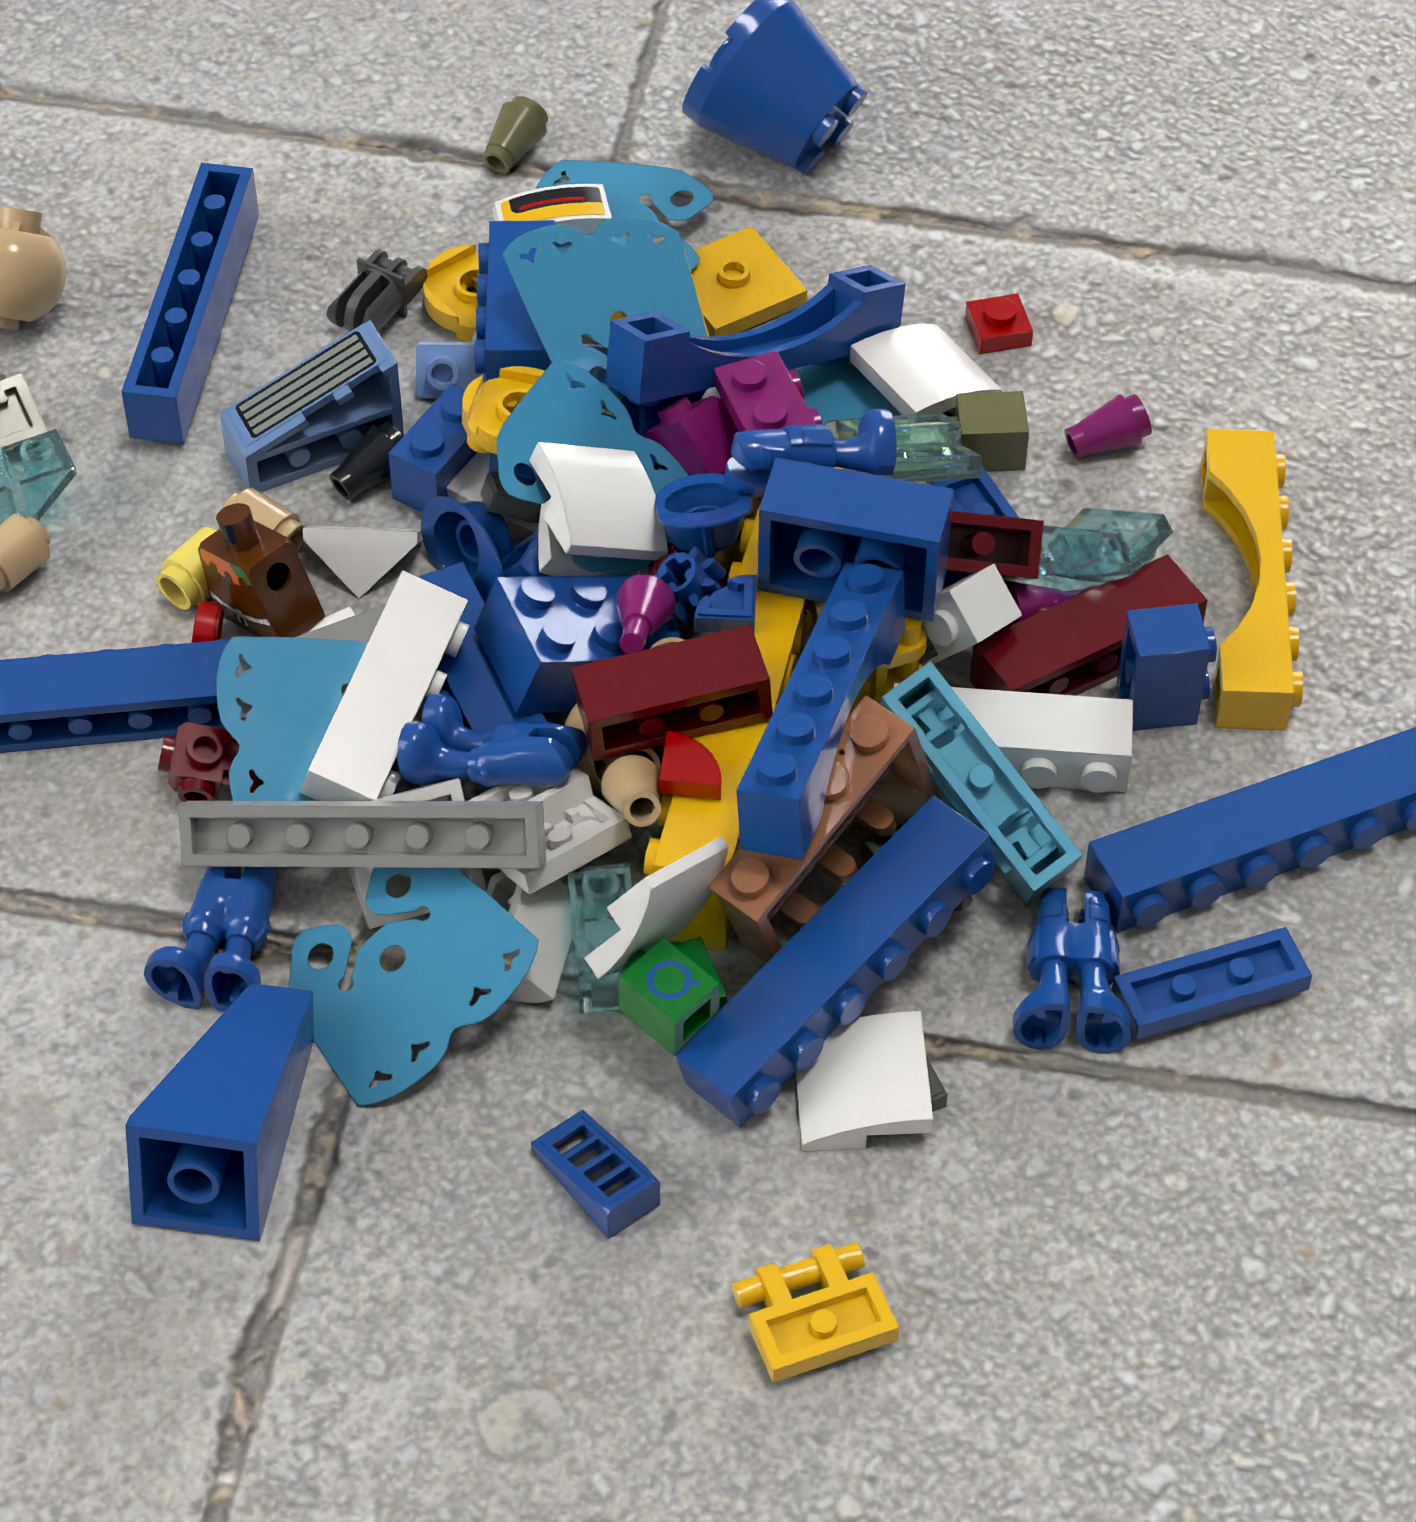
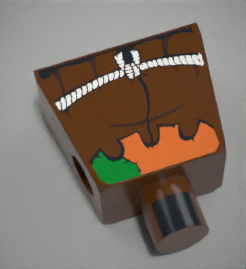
[198,503,326,638]

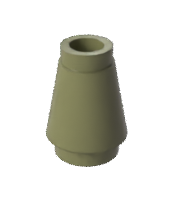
[482,96,548,174]

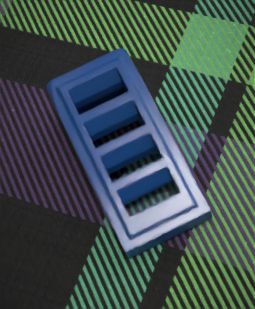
[531,1109,660,1239]

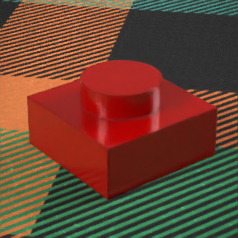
[965,293,1033,354]

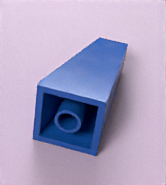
[125,983,314,1241]

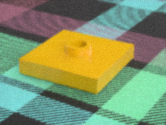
[691,226,808,336]

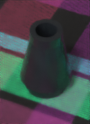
[329,422,403,501]

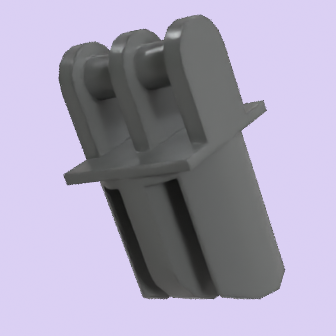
[326,249,427,332]

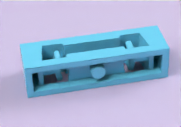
[880,661,1083,905]

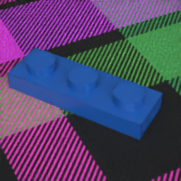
[1111,927,1313,1040]

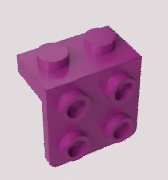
[713,350,823,432]

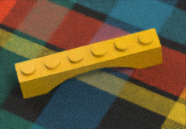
[1200,429,1303,730]

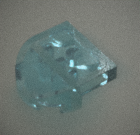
[1039,508,1173,582]

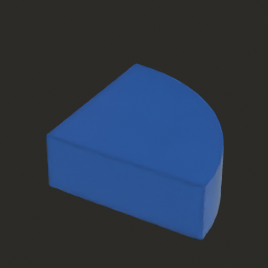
[694,575,757,633]

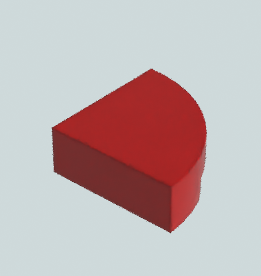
[659,731,722,799]

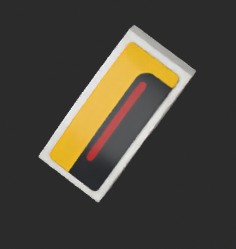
[493,184,612,234]

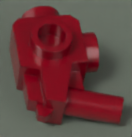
[158,722,264,802]

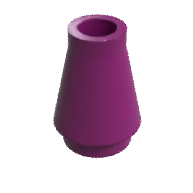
[1064,394,1152,460]

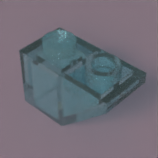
[0,429,77,524]
[567,863,632,1013]

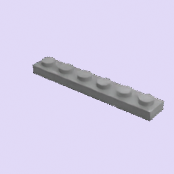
[178,801,546,868]

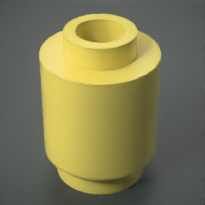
[156,527,218,610]

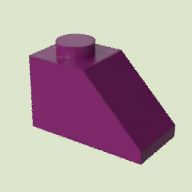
[643,395,738,476]

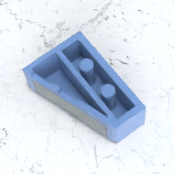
[220,320,404,492]

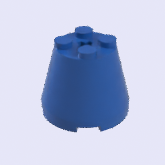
[682,0,868,176]

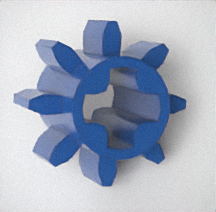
[654,547,727,625]

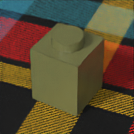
[945,391,1029,471]

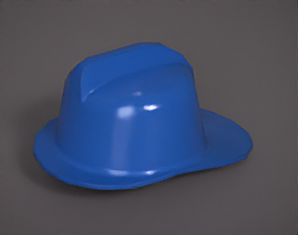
[655,473,752,558]
[421,496,515,603]

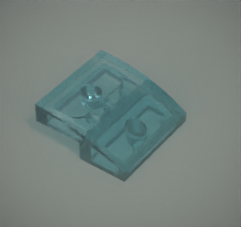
[836,413,982,483]

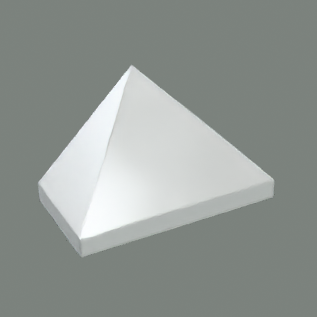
[303,525,423,598]

